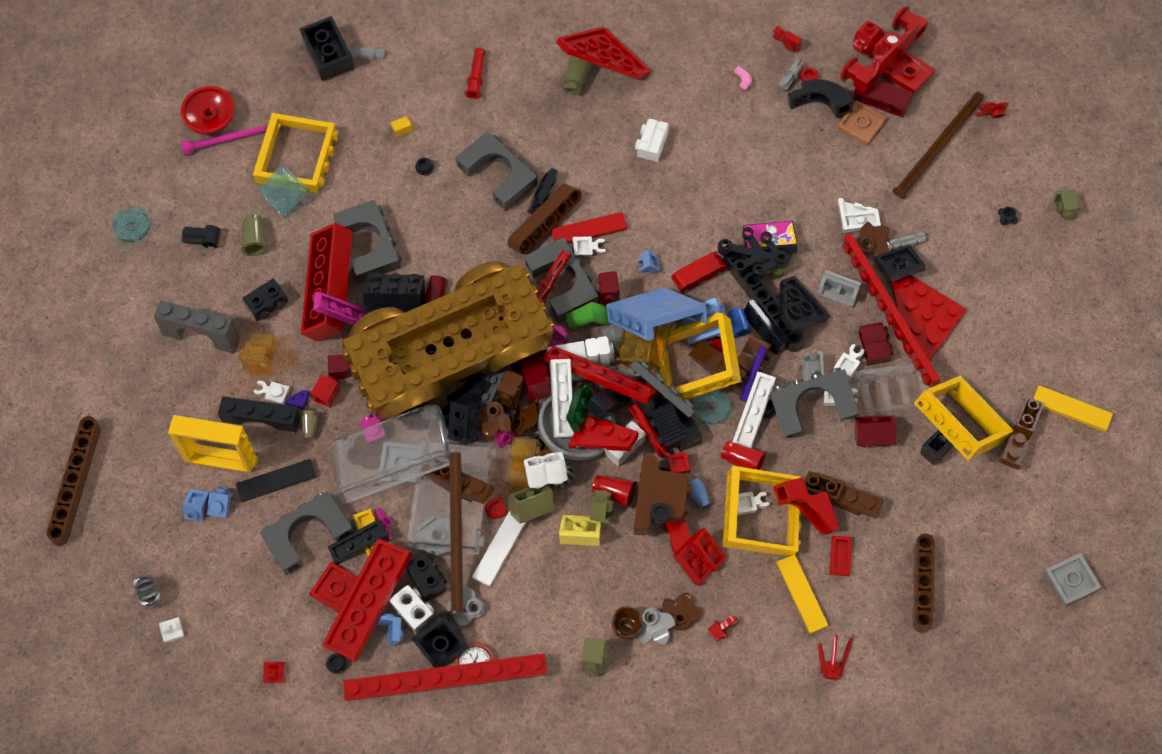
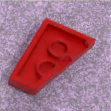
[568,414,639,451]

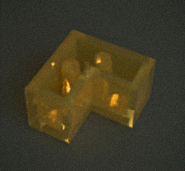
[239,333,276,376]
[509,437,541,488]

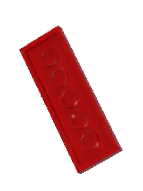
[322,539,413,662]

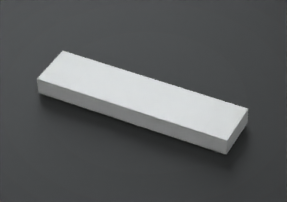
[550,359,574,438]
[733,372,776,448]
[472,511,526,587]

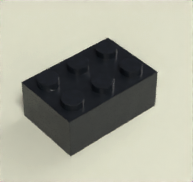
[299,16,354,81]
[363,273,425,313]

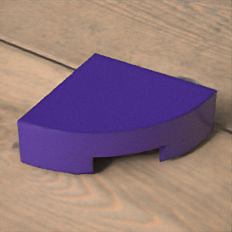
[285,390,310,409]

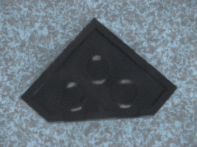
[779,276,830,333]

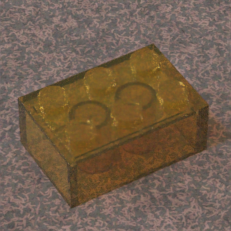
[616,321,673,371]

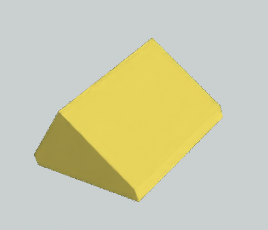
[559,515,601,546]

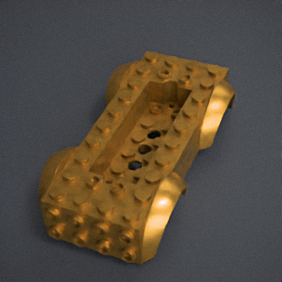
[341,261,555,421]

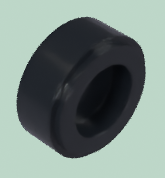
[650,503,670,524]

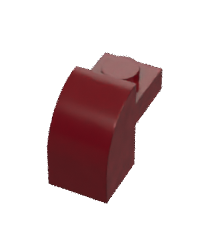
[328,337,352,380]

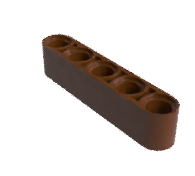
[507,184,582,254]
[913,533,935,633]

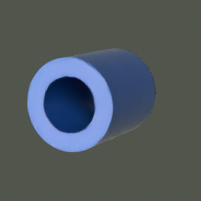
[726,308,752,338]

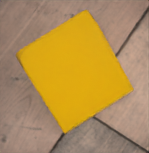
[390,116,413,137]

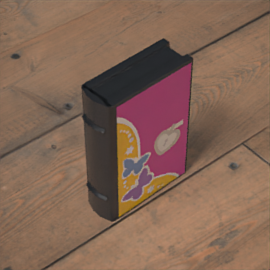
[743,221,798,258]

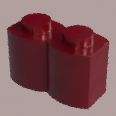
[858,322,893,366]

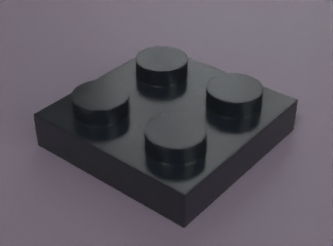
[875,245,926,282]

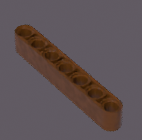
[47,416,101,546]

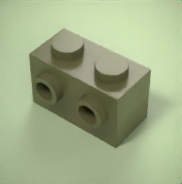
[508,485,554,524]
[581,637,609,677]

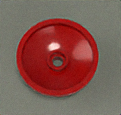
[181,86,235,134]

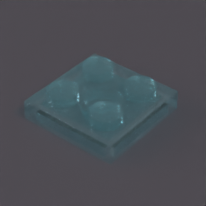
[257,165,309,217]

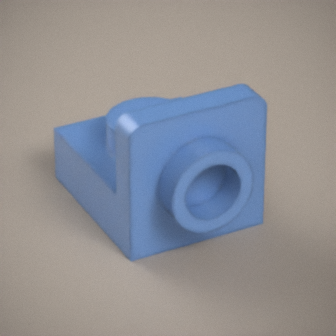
[183,489,209,522]

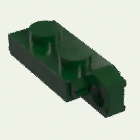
[566,383,593,432]

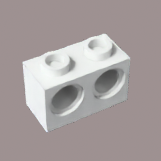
[389,585,435,634]

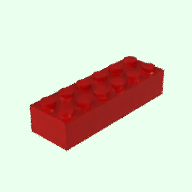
[301,223,352,341]

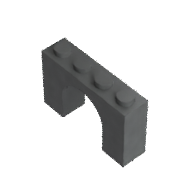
[455,131,538,211]
[333,199,402,283]
[524,237,600,323]
[154,300,240,354]
[770,367,860,438]
[260,491,354,575]

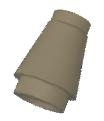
[300,410,319,439]

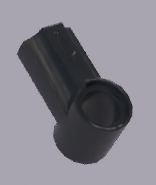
[182,225,221,249]

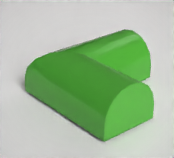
[566,302,611,330]

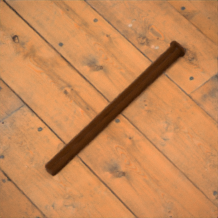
[892,91,984,199]
[449,452,465,613]

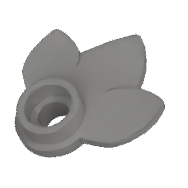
[445,586,485,626]
[639,608,676,645]

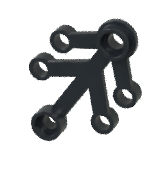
[717,227,790,277]

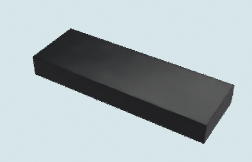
[744,300,787,355]
[328,519,389,565]

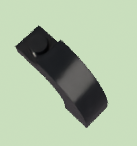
[788,79,853,118]

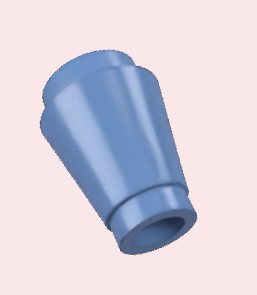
[688,478,710,509]

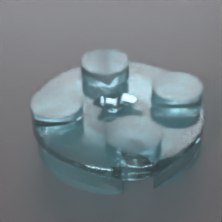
[112,207,150,243]
[692,390,730,425]

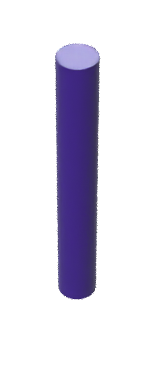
[740,346,767,402]

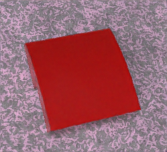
[673,528,727,586]

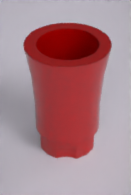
[721,441,766,470]
[591,474,637,508]

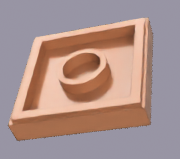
[837,100,887,145]

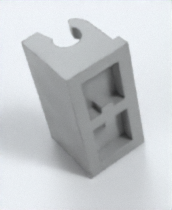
[817,270,861,308]
[802,351,824,395]

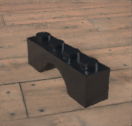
[218,396,301,433]

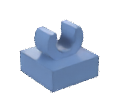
[637,249,660,274]

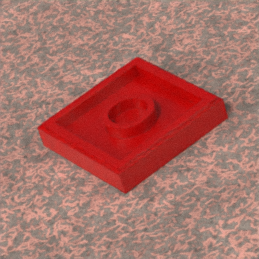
[309,562,357,613]

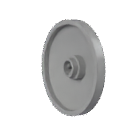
[538,388,616,461]

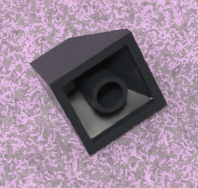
[412,609,469,668]

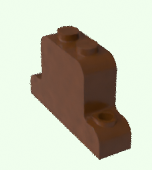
[633,454,692,536]

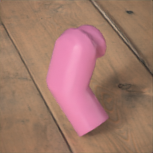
[734,66,752,90]

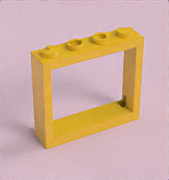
[253,113,338,194]
[655,313,741,404]
[914,375,1014,460]
[168,415,258,473]
[723,466,802,557]

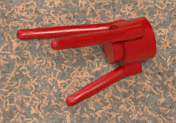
[818,634,853,680]

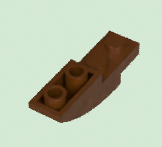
[689,341,748,396]
[1000,396,1045,470]
[419,456,495,505]
[804,471,884,519]

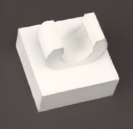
[159,617,184,643]

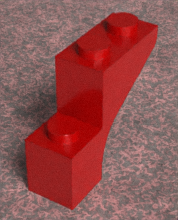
[773,477,839,535]

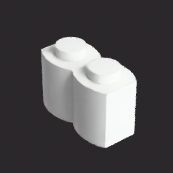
[523,452,568,488]

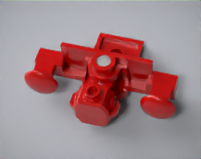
[840,6,935,95]

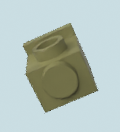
[1053,189,1080,220]
[590,490,614,524]

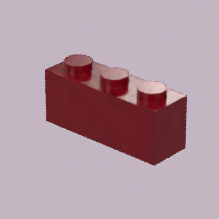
[853,80,913,118]
[518,351,552,400]

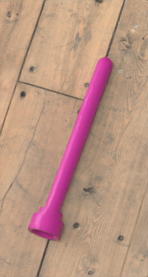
[181,126,267,156]

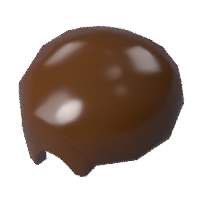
[612,606,643,640]

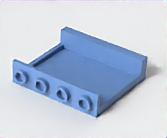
[606,287,707,341]

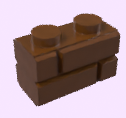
[497,370,525,411]

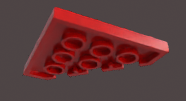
[556,26,651,79]
[891,276,966,361]

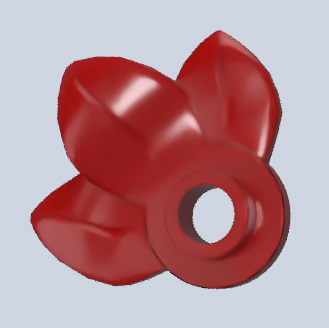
[974,102,1009,118]

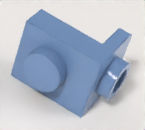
[207,487,234,518]
[377,614,403,646]

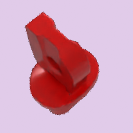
[708,616,739,641]

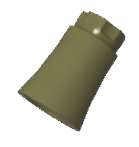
[563,55,593,95]
[241,214,267,256]

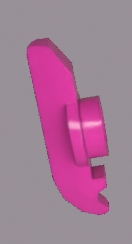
[375,508,392,541]

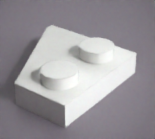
[838,198,881,233]

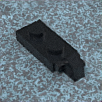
[527,168,558,215]

